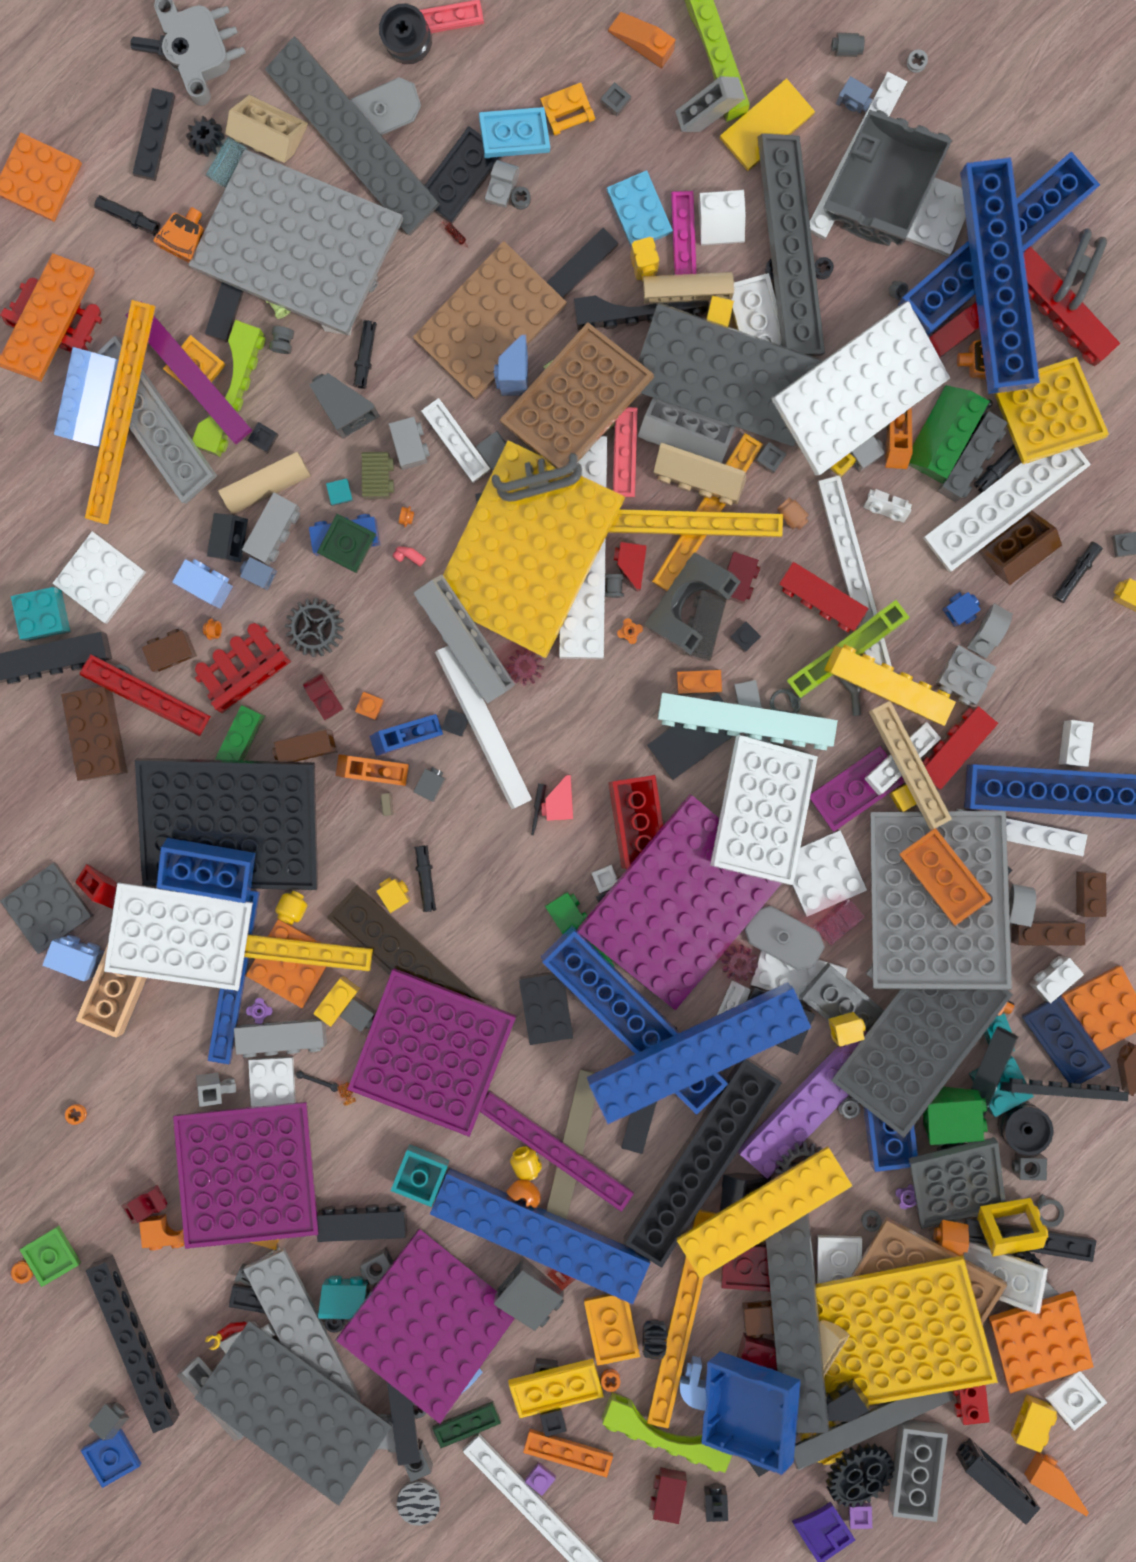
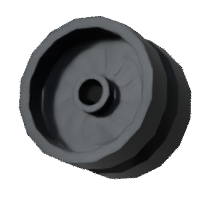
[379,3,432,64]
[997,1102,1054,1156]

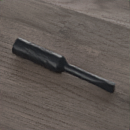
[531,783,547,836]

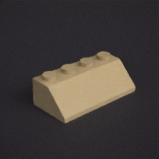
[654,443,747,506]

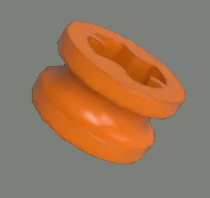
[65,1104,87,1125]
[601,1369,621,1392]

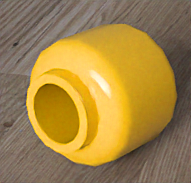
[275,891,308,925]
[510,1146,542,1181]

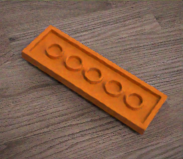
[0,253,95,382]

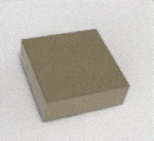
[380,793,394,816]

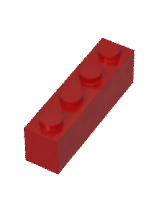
[780,562,869,633]
[922,706,999,790]

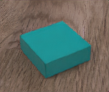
[326,479,353,506]

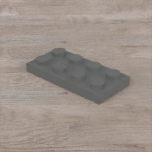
[799,963,885,1032]

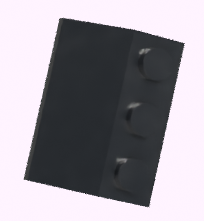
[720,1173,771,1242]

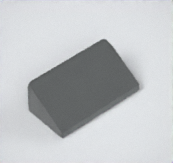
[476,431,506,470]

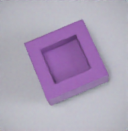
[525,1462,556,1496]
[849,1503,872,1529]

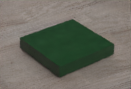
[317,514,377,574]

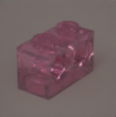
[813,899,865,945]

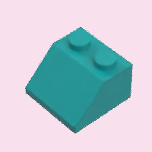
[318,1276,369,1319]

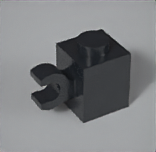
[704,1483,728,1522]

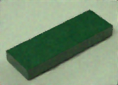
[432,1401,501,1448]

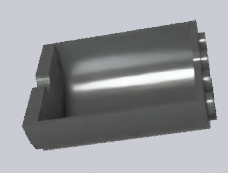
[823,109,952,246]

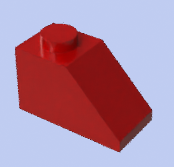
[614,542,647,592]
[75,864,118,909]

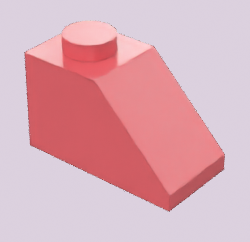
[542,775,573,821]

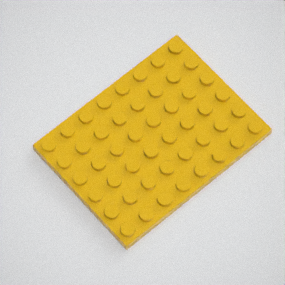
[443,440,625,658]
[816,1256,998,1405]

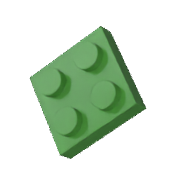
[19,1226,81,1287]

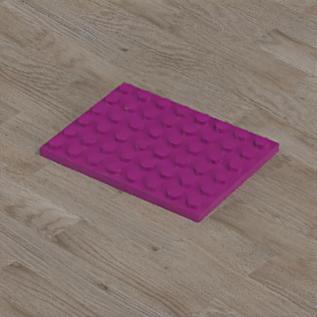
[576,794,782,1010]

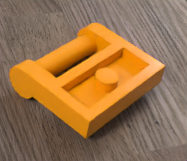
[540,82,595,136]

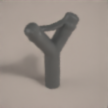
[838,677,863,716]

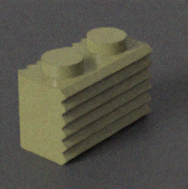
[361,452,395,499]

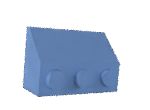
[494,335,528,396]

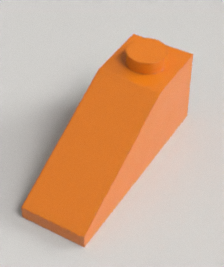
[608,12,676,69]
[885,407,912,469]
[335,754,409,786]
[1024,1451,1089,1516]

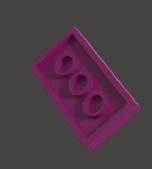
[810,746,905,832]

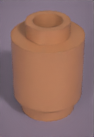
[777,497,809,530]

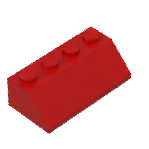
[608,775,663,869]

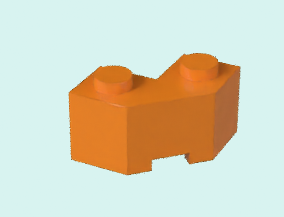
[933,1220,969,1256]

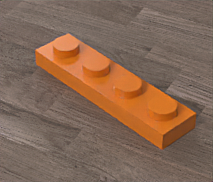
[523,1428,613,1478]

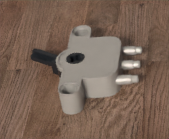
[130,0,246,106]

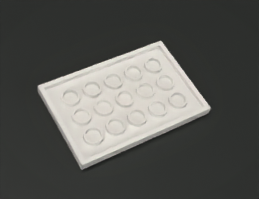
[710,735,818,885]
[104,883,253,991]

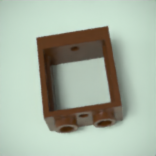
[272,730,337,762]

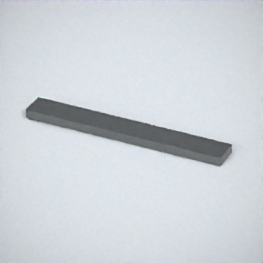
[794,1391,954,1470]

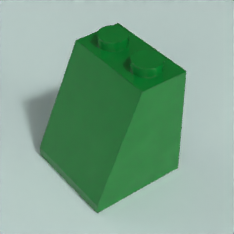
[923,1086,988,1145]

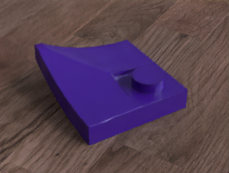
[792,1501,856,1562]

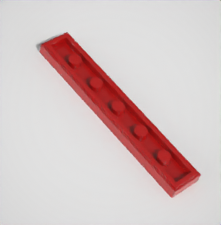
[79,654,211,737]

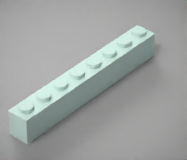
[657,693,838,751]

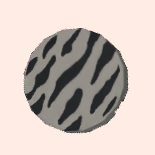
[397,1479,440,1526]

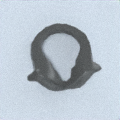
[769,688,802,714]
[1036,1194,1064,1227]

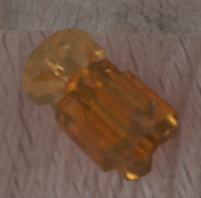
[337,1082,356,1106]

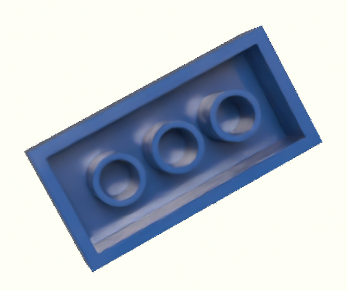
[157,838,256,903]
[863,1106,918,1172]

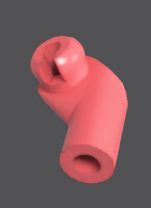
[392,546,426,567]

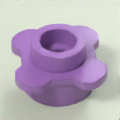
[246,998,273,1024]
[895,1184,916,1209]

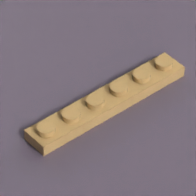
[869,701,952,830]

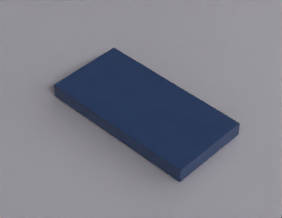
[1022,995,1111,1084]

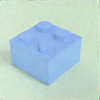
[172,559,233,609]
[42,935,105,981]

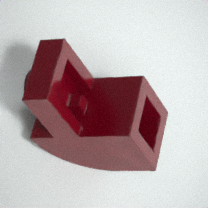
[303,672,344,721]
[121,1185,168,1224]

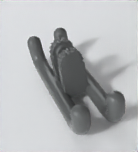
[1053,228,1107,311]
[491,453,582,502]

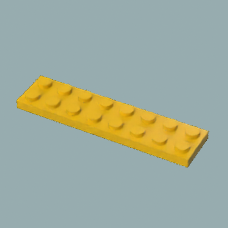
[676,1146,852,1279]

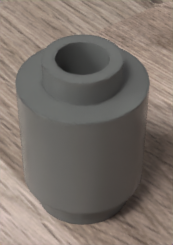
[831,33,865,57]

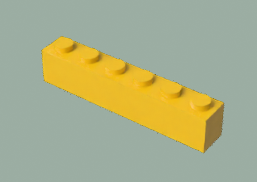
[824,644,956,726]

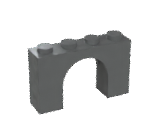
[645,552,741,655]

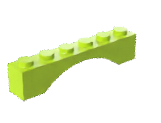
[684,0,750,122]
[192,320,265,457]
[787,600,910,698]
[602,1392,732,1473]

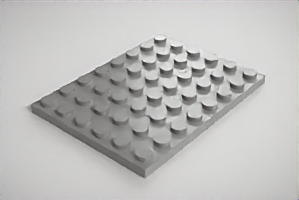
[188,149,404,336]
[870,811,1012,990]

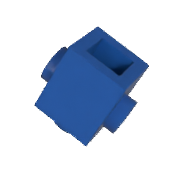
[942,592,981,627]

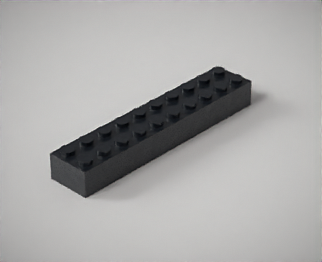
[624,1058,782,1268]

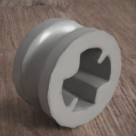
[907,49,928,73]

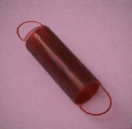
[443,220,468,248]

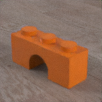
[139,1214,184,1250]

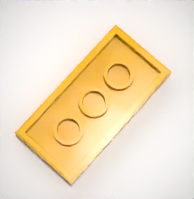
[720,78,815,171]
[508,1358,604,1419]

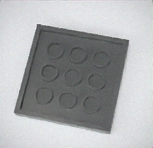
[908,1137,1006,1229]

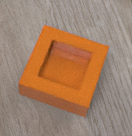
[355,692,384,720]

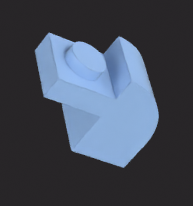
[679,1356,707,1411]

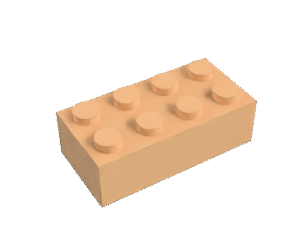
[76,944,147,1038]

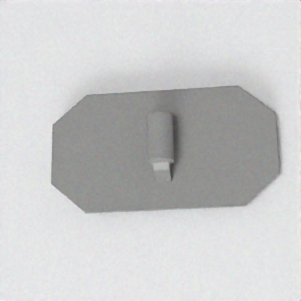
[351,77,421,135]
[744,906,825,970]

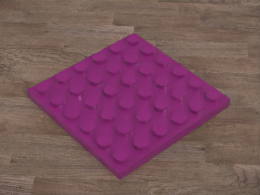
[347,968,516,1137]
[173,1101,319,1249]
[335,1229,515,1424]

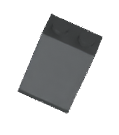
[309,373,380,439]
[494,1258,564,1331]

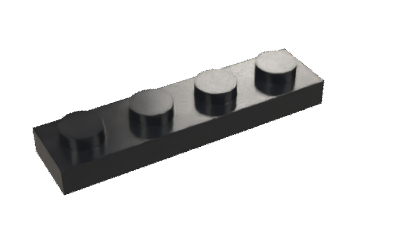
[133,88,176,181]

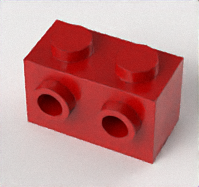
[952,1385,990,1425]

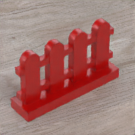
[0,278,102,353]
[195,623,292,713]

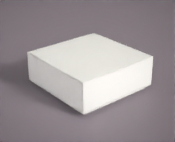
[592,865,618,893]

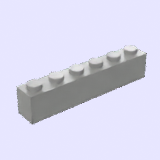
[414,574,515,704]

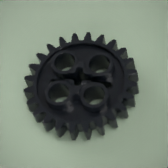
[825,1443,895,1508]

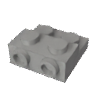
[935,645,997,706]

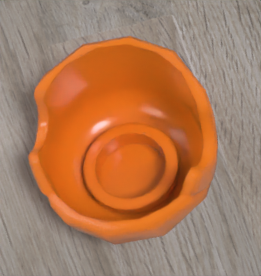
[506,1179,541,1208]

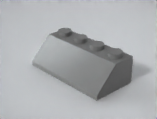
[638,398,736,463]

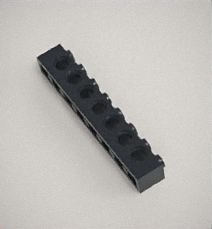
[86,1255,180,1433]

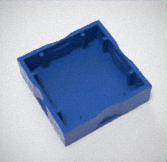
[702,1351,800,1475]

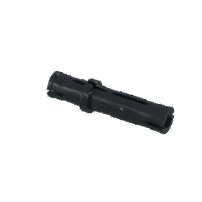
[94,195,160,236]
[353,320,377,389]
[974,443,1019,493]
[1052,541,1103,603]
[414,845,437,912]

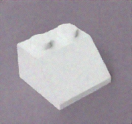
[698,190,745,246]

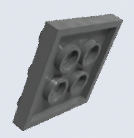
[0,863,94,954]

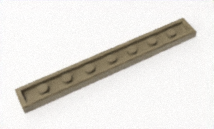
[546,1069,596,1220]

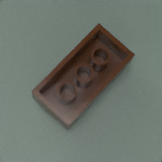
[61,686,128,781]

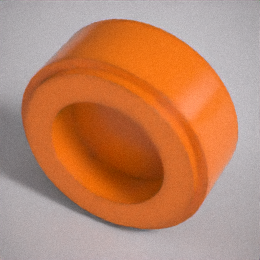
[11,1260,34,1284]

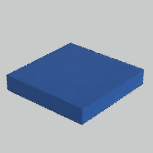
[80,1428,142,1488]

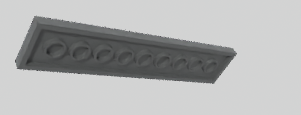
[265,36,441,236]
[757,133,825,356]
[766,1213,829,1433]

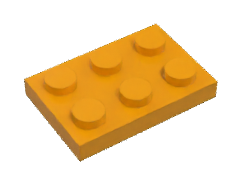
[584,1294,640,1366]

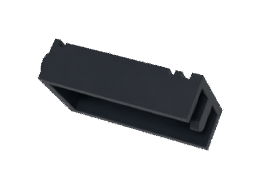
[956,1438,1041,1525]

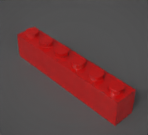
[1023,246,1121,367]

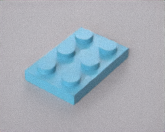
[479,107,550,158]
[607,170,673,247]

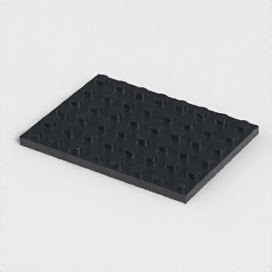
[135,758,318,890]

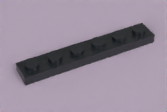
[1000,1078,1129,1101]

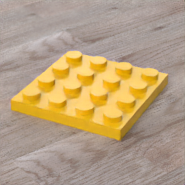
[994,357,1109,465]

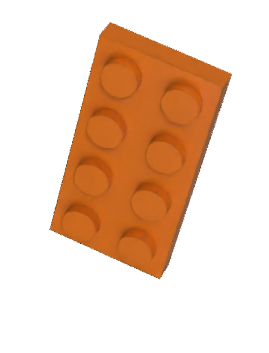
[899,828,991,927]

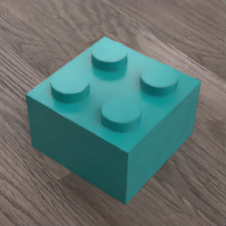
[11,587,71,641]
[968,1056,1034,1117]
[391,1144,450,1207]

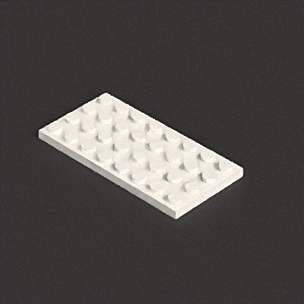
[771,301,950,475]

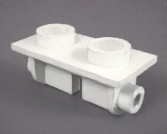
[863,489,912,523]

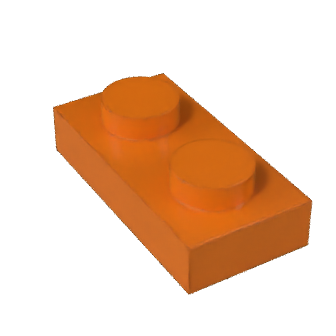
[677,670,722,694]

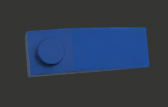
[369,714,443,756]

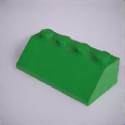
[909,385,990,483]

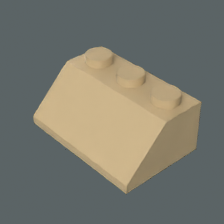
[225,95,308,163]

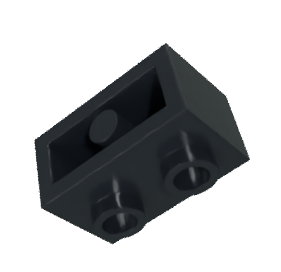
[207,513,248,562]

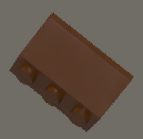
[979,510,1062,585]

